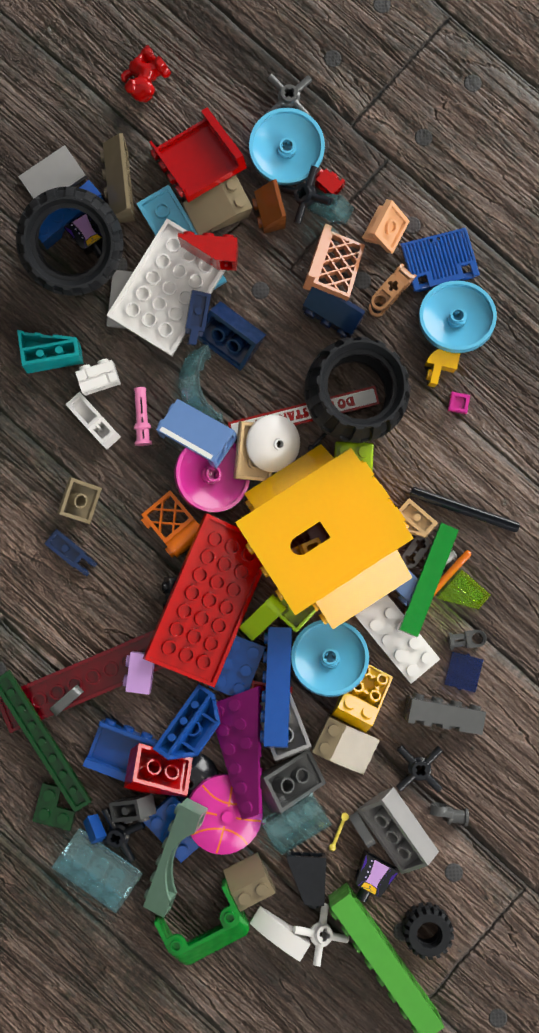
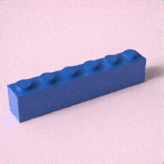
[260,627,292,748]

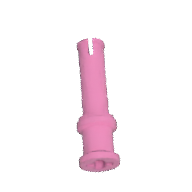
[134,387,152,446]

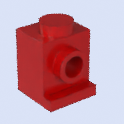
[315,169,345,200]

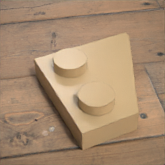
[399,498,438,538]

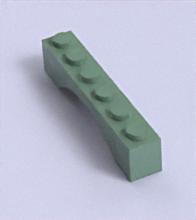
[143,798,208,918]

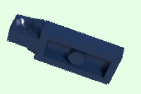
[185,290,211,346]

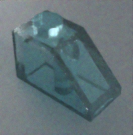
[308,193,354,225]

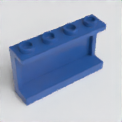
[83,718,158,782]

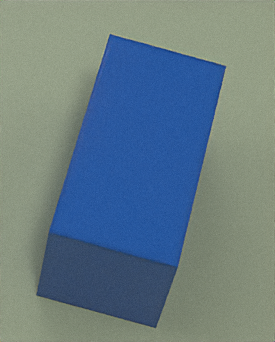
[83,814,107,844]

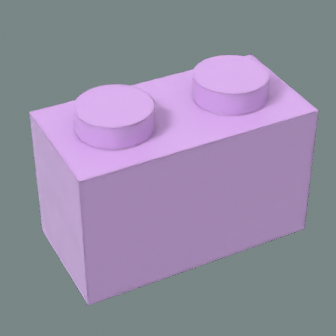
[123,651,155,695]

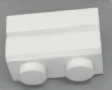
[75,359,121,396]

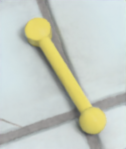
[329,812,349,852]

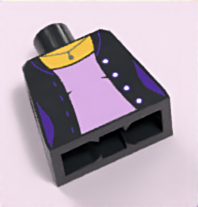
[64,213,103,258]
[354,849,399,902]

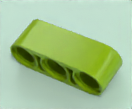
[239,594,286,641]

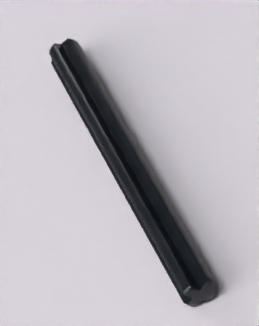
[410,487,520,532]

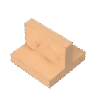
[362,199,410,254]

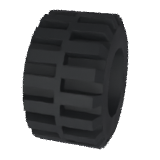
[402,902,454,960]

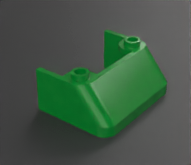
[154,878,249,965]

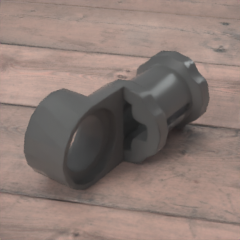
[448,630,487,650]
[430,802,469,826]

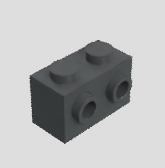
[109,794,157,824]

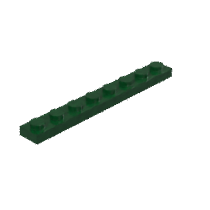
[0,670,92,813]

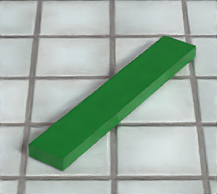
[398,522,459,637]

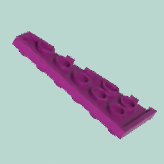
[216,686,262,820]

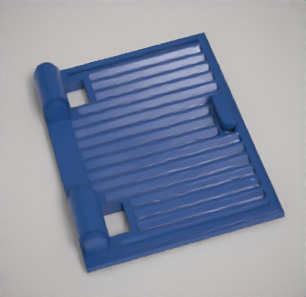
[400,227,480,292]

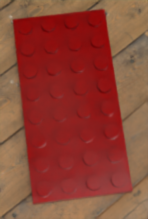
[143,513,263,687]

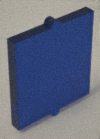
[444,651,483,692]

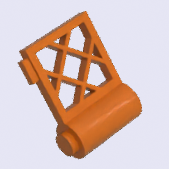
[141,490,200,558]

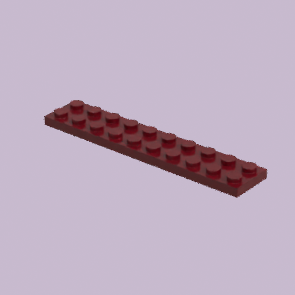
[0,630,164,733]

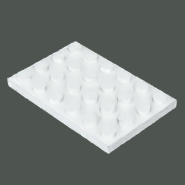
[107,219,226,356]

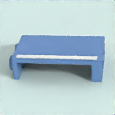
[156,399,237,469]

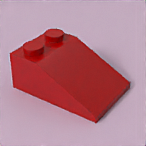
[124,743,193,797]

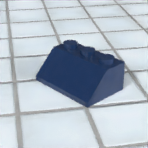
[302,287,365,338]
[198,301,266,371]

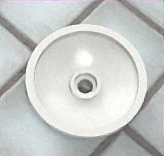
[246,415,300,472]

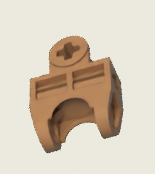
[368,263,417,317]

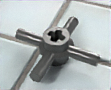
[266,74,312,116]

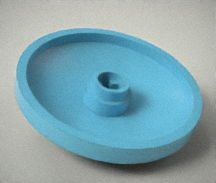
[249,108,325,185]
[419,281,497,353]
[291,620,369,697]

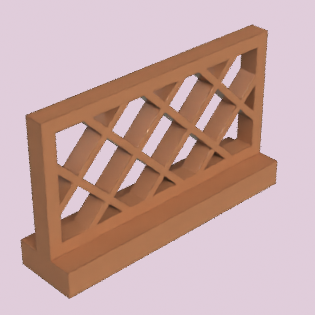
[303,223,365,301]

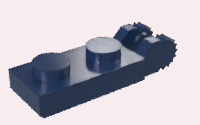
[44,529,97,576]

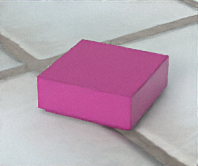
[447,392,470,414]

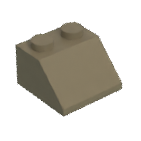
[223,852,275,912]

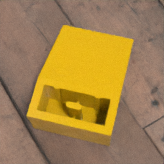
[331,664,393,733]

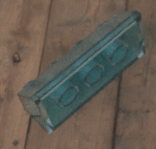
[52,828,143,913]

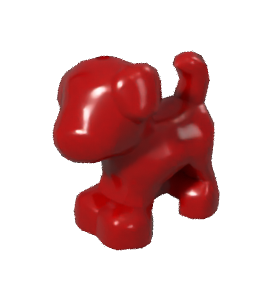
[121,45,172,103]

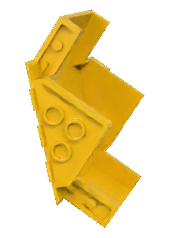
[235,444,414,629]

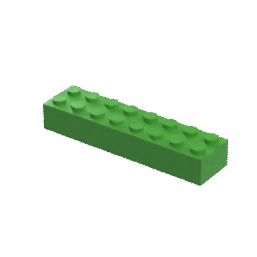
[328,882,444,1033]

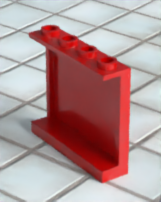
[149,107,247,203]

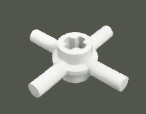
[293,903,349,967]

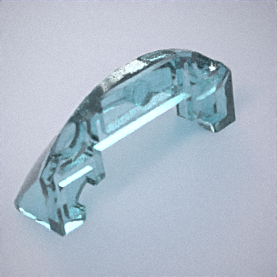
[179,345,224,423]

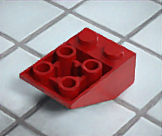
[178,231,238,271]

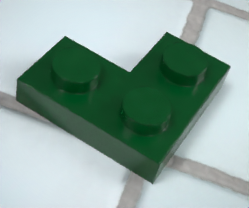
[33,782,76,831]

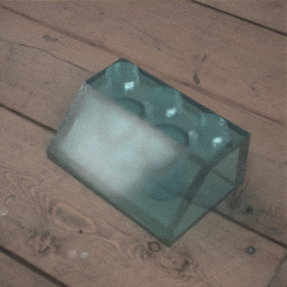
[262,793,332,855]

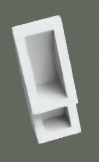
[66,392,121,449]
[250,906,310,962]

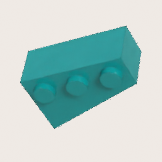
[17,330,84,373]

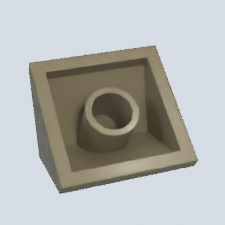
[57,477,102,524]

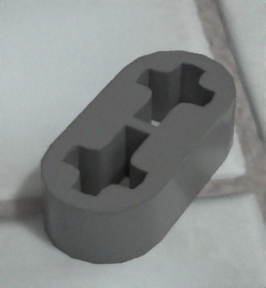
[401,536,430,568]
[50,684,84,716]
[349,811,376,848]

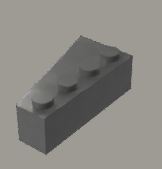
[403,692,486,735]

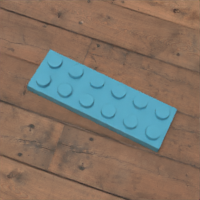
[136,184,227,290]

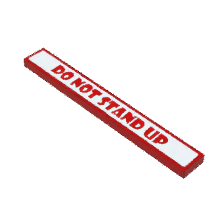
[228,386,380,441]

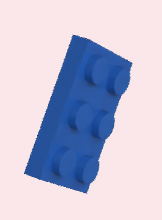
[209,635,266,696]
[144,795,200,863]

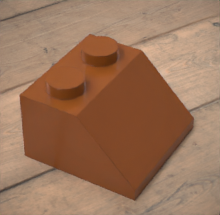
[252,179,286,234]

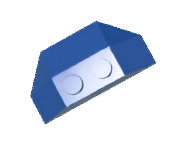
[153,684,221,760]

